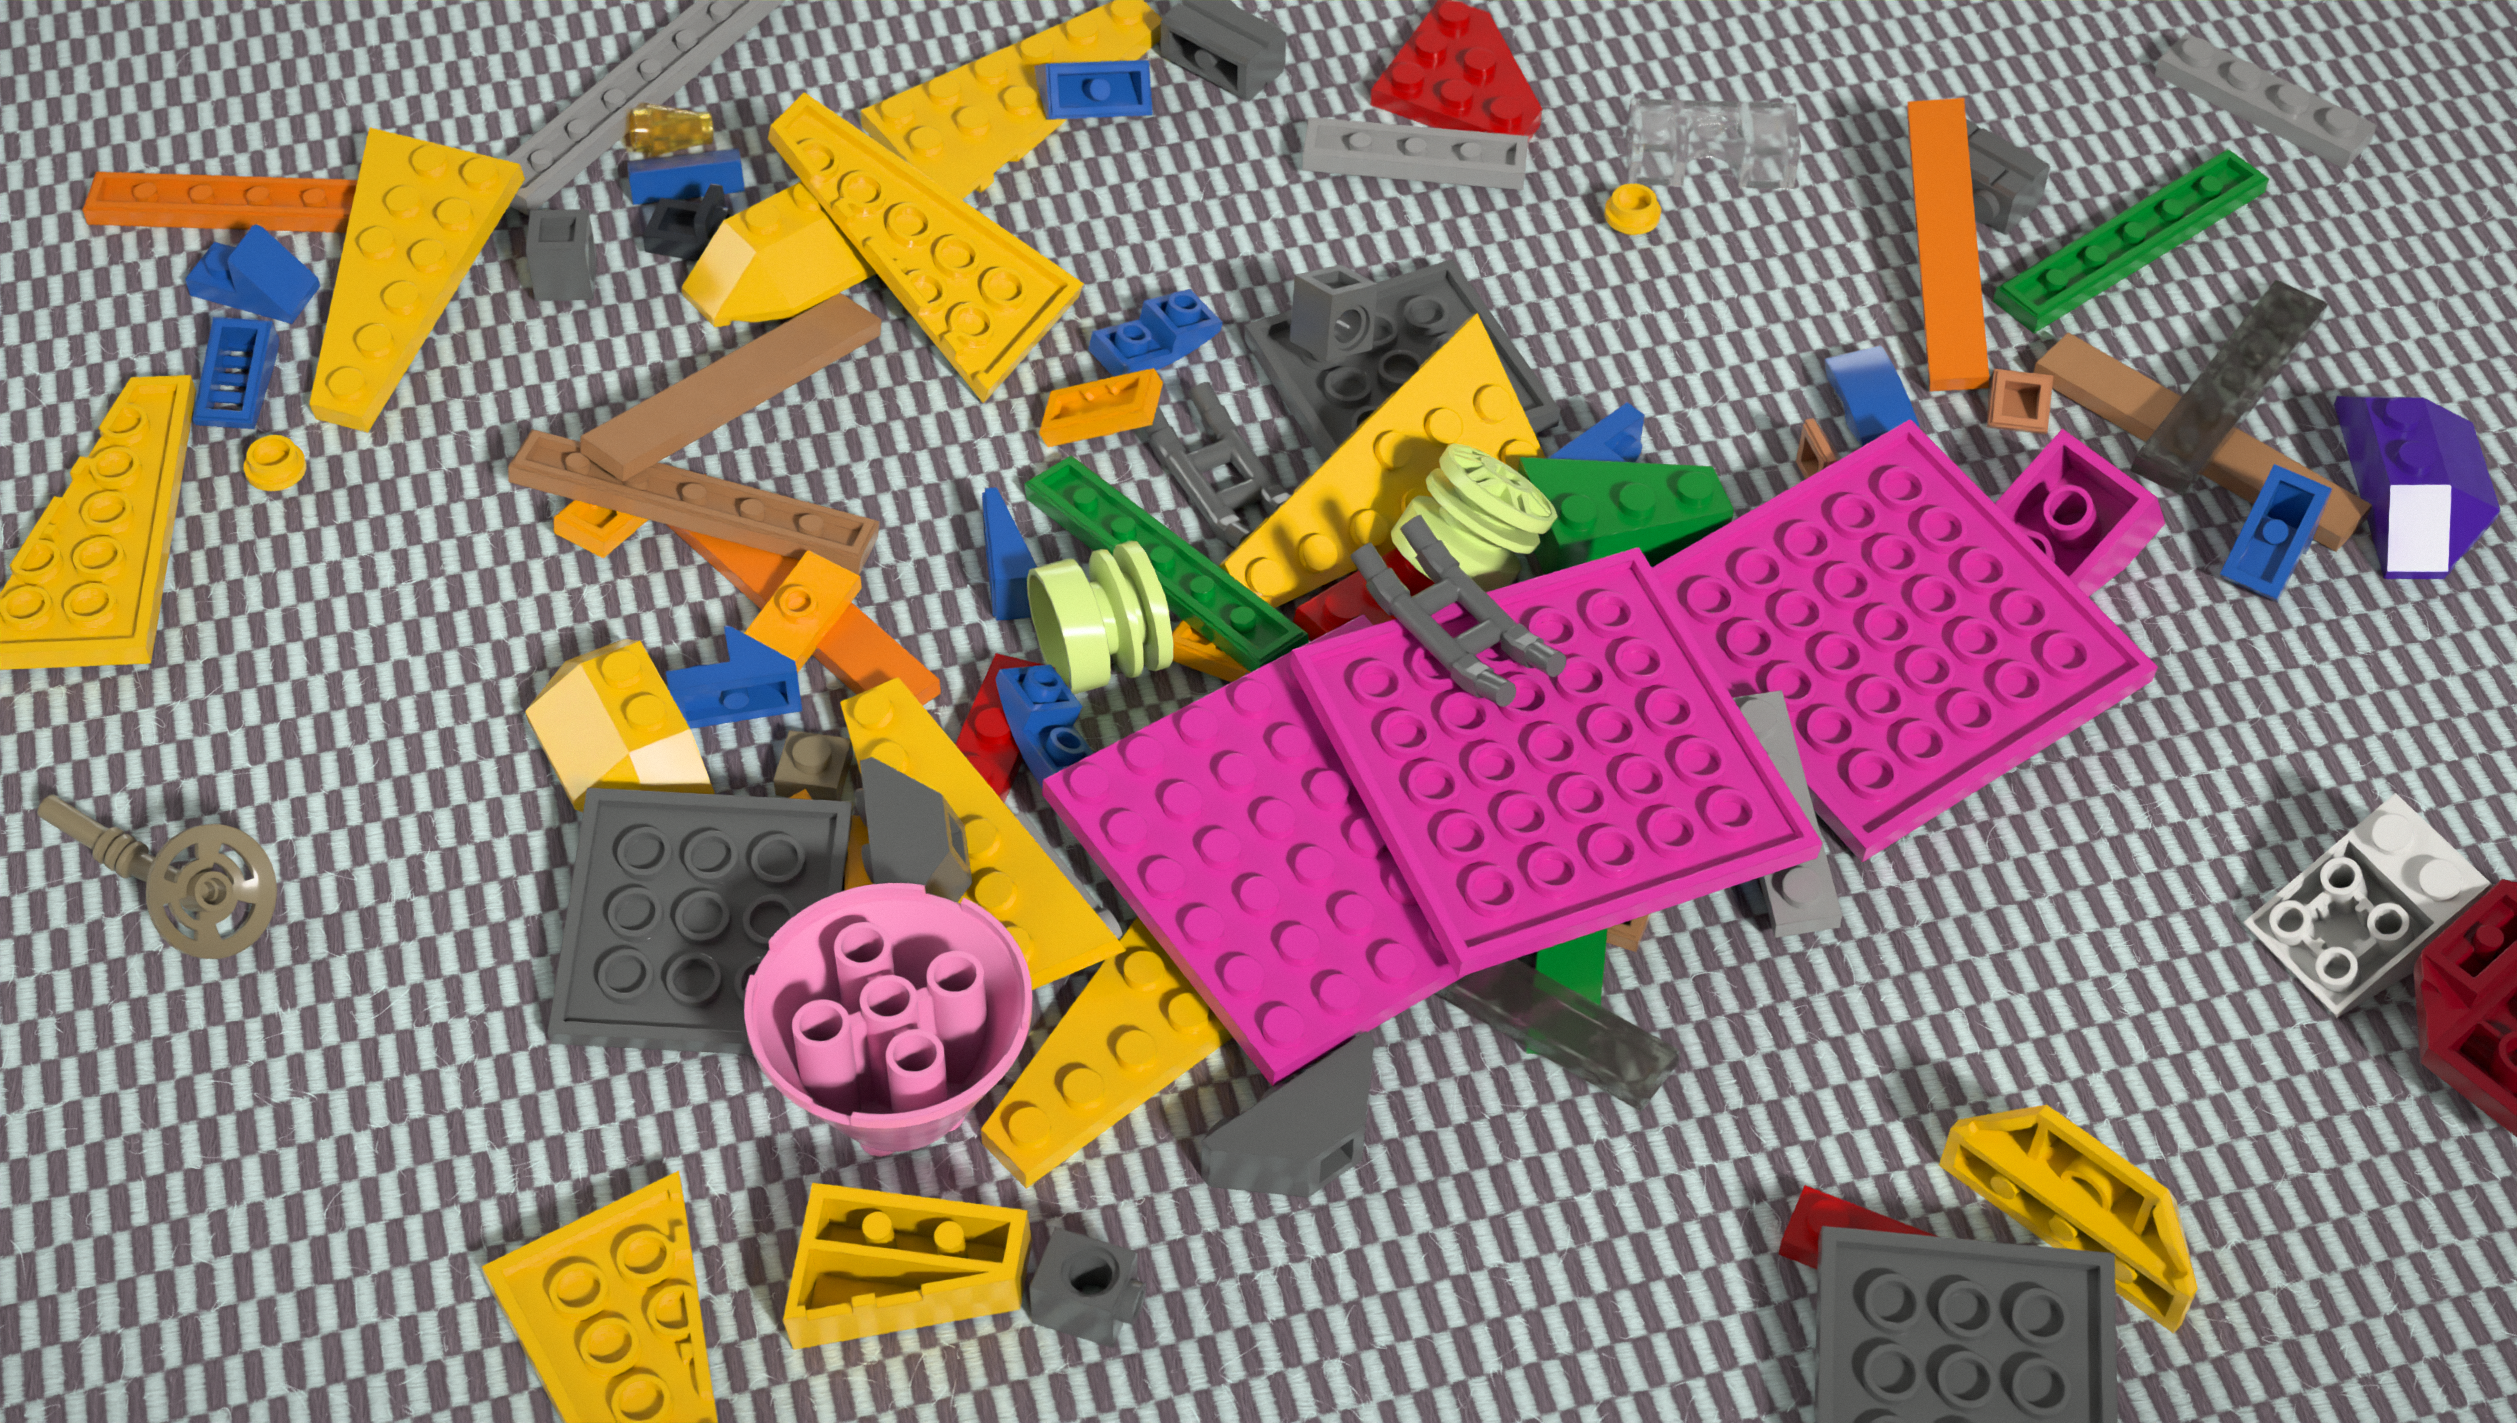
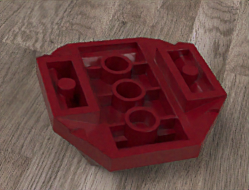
[2413,879,2517,1137]

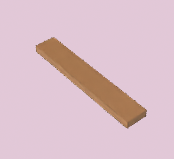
[580,293,882,482]
[2033,332,2372,552]
[508,429,879,575]

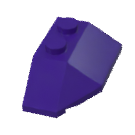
[2334,396,2501,579]

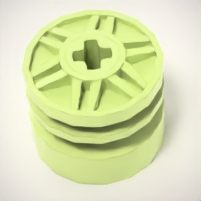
[1391,443,1557,592]
[1027,541,1173,695]

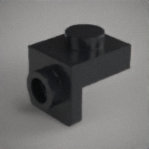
[642,184,733,261]

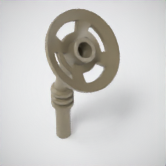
[37,794,277,959]

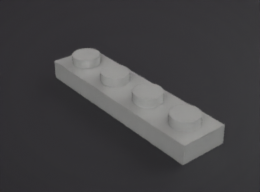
[2155,32,2377,170]
[1302,117,1528,190]
[1733,690,1842,938]

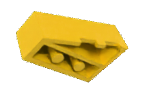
[783,1183,1032,1350]

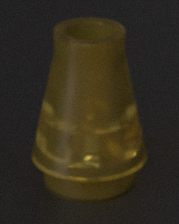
[629,102,713,158]

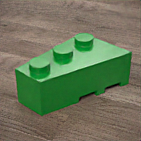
[1518,457,1734,575]

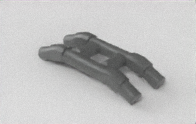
[1144,382,1291,548]
[1350,515,1566,707]

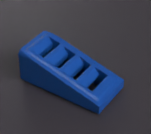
[192,317,280,429]
[982,487,1037,621]

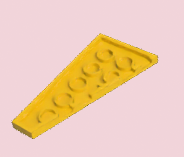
[860,0,1162,200]
[768,92,1084,404]
[309,127,525,433]
[1218,313,1546,608]
[0,375,196,670]
[840,677,1126,990]
[981,916,1233,1189]
[481,1170,718,1423]

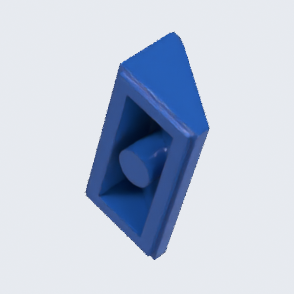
[1035,60,1153,120]
[627,148,745,205]

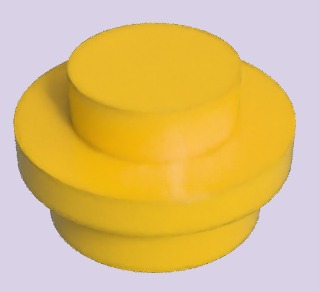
[1604,183,1661,235]
[243,435,307,491]

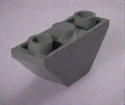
[855,757,972,903]
[1201,1031,1374,1198]

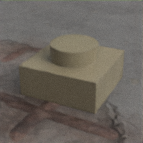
[773,730,853,801]

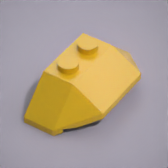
[681,181,877,327]
[525,639,715,813]
[1939,1105,2198,1334]

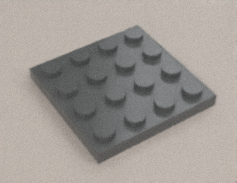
[1245,259,1560,462]
[547,788,855,1055]
[1814,1226,2118,1423]

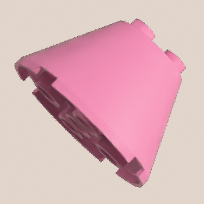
[744,883,1033,1157]

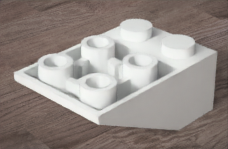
[2243,793,2492,1018]

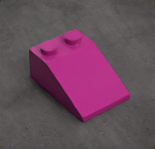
[1995,428,2166,597]

